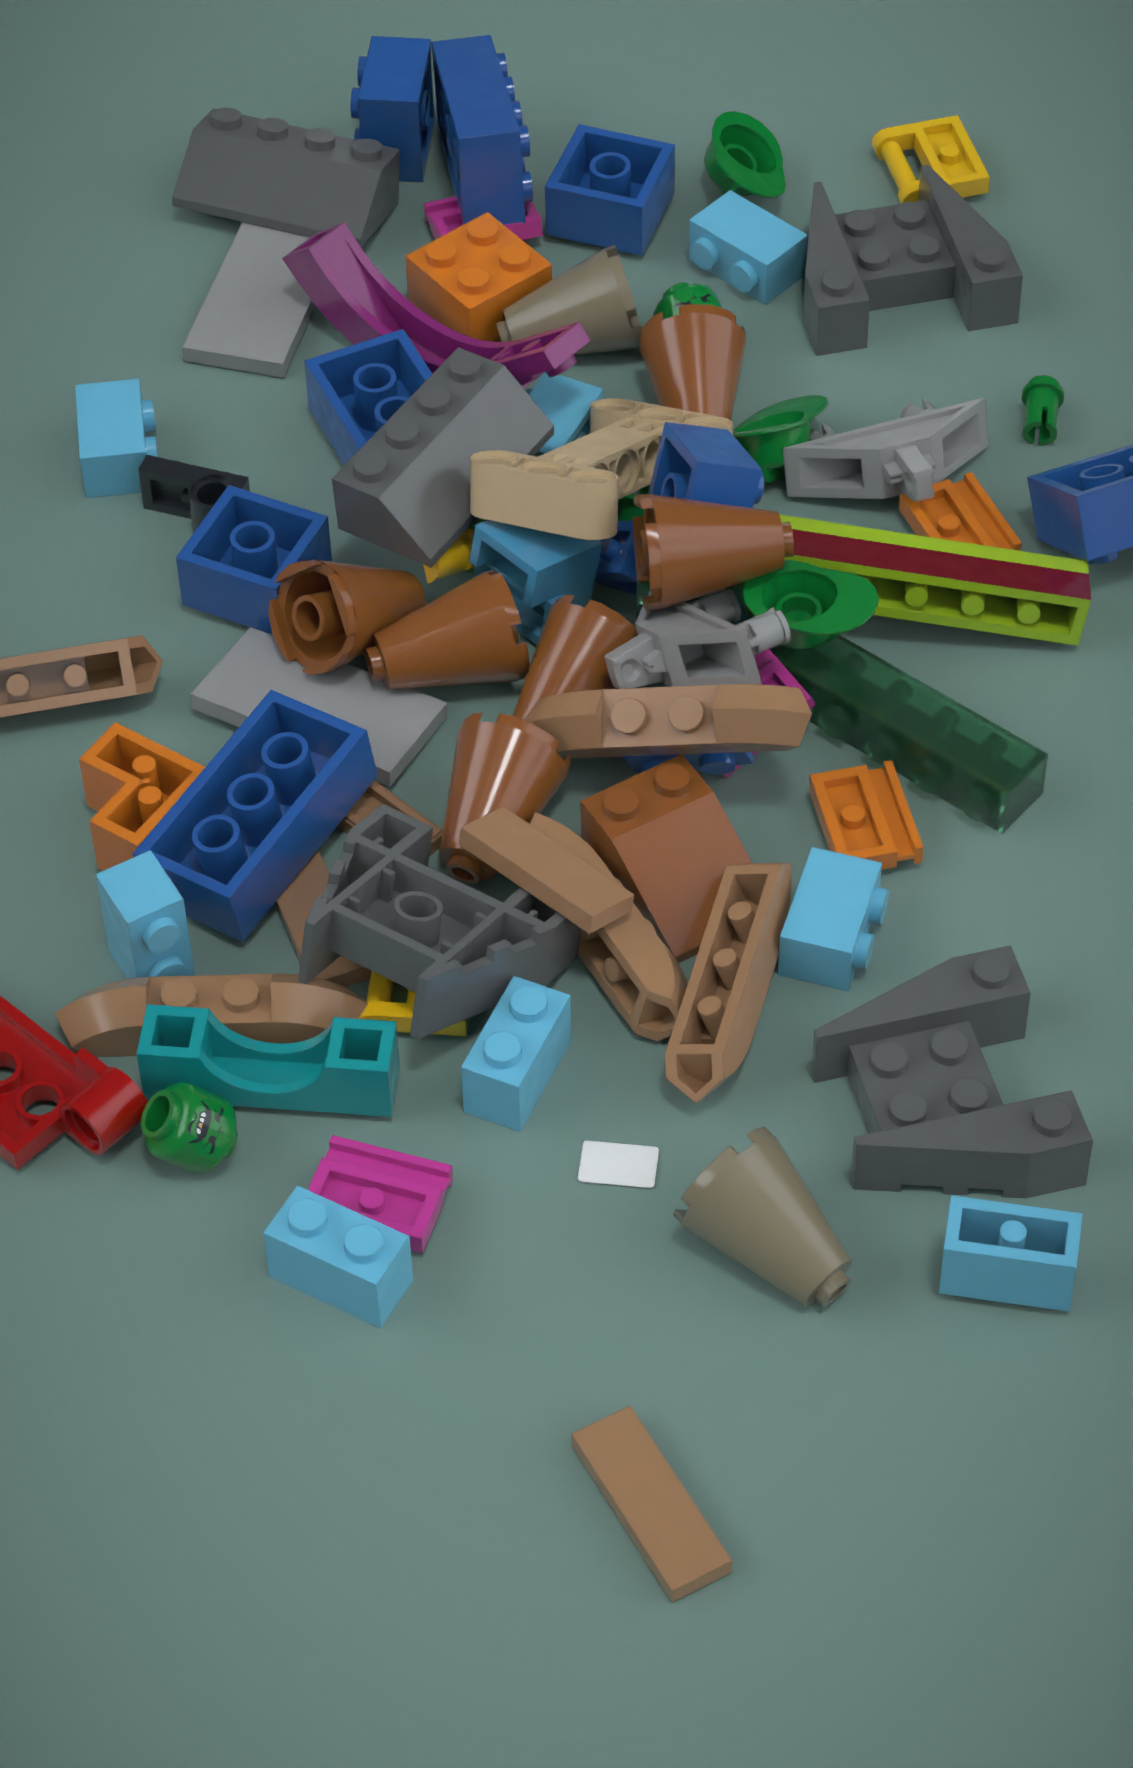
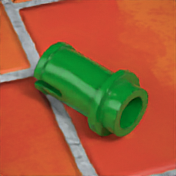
[1021,375,1064,446]

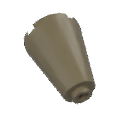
[496,245,642,355]
[673,1126,852,1307]

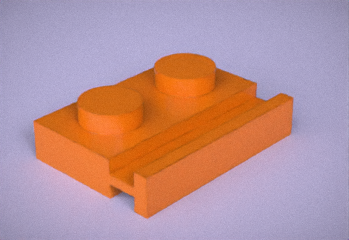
[899,472,1022,551]
[809,760,924,870]

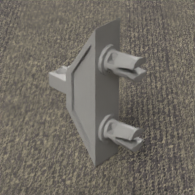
[783,397,989,502]
[604,588,791,689]

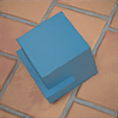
[469,520,602,645]

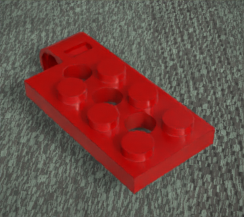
[0,996,148,1170]

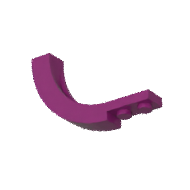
[282,222,591,389]

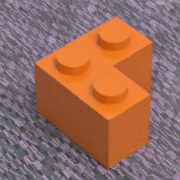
[79,722,205,871]

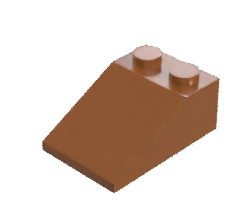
[580,754,752,963]

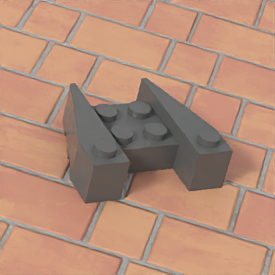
[803,165,1023,356]
[298,804,582,1040]
[812,945,1093,1199]

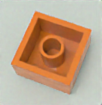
[405,212,553,342]

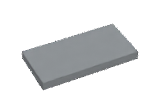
[182,222,316,378]
[190,627,447,787]

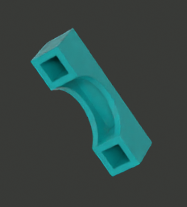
[136,1004,400,1117]

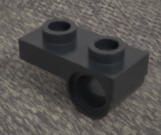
[138,455,250,533]

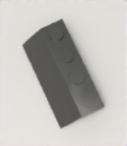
[172,108,400,248]
[332,347,554,568]

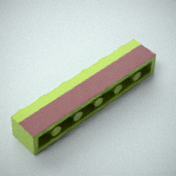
[743,514,1091,646]

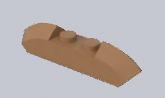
[0,635,163,717]
[523,684,812,759]
[530,812,688,1041]
[665,862,791,1103]
[54,973,368,1057]

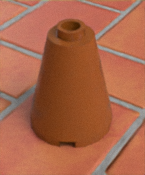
[639,304,746,420]
[633,494,794,611]
[268,559,425,675]
[364,570,530,690]
[512,595,638,720]
[439,712,572,884]

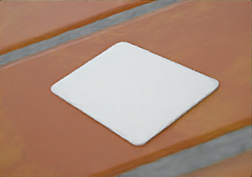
[578,1141,659,1188]

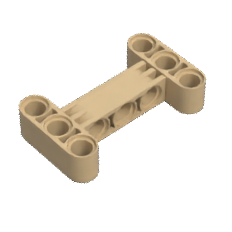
[470,398,733,540]

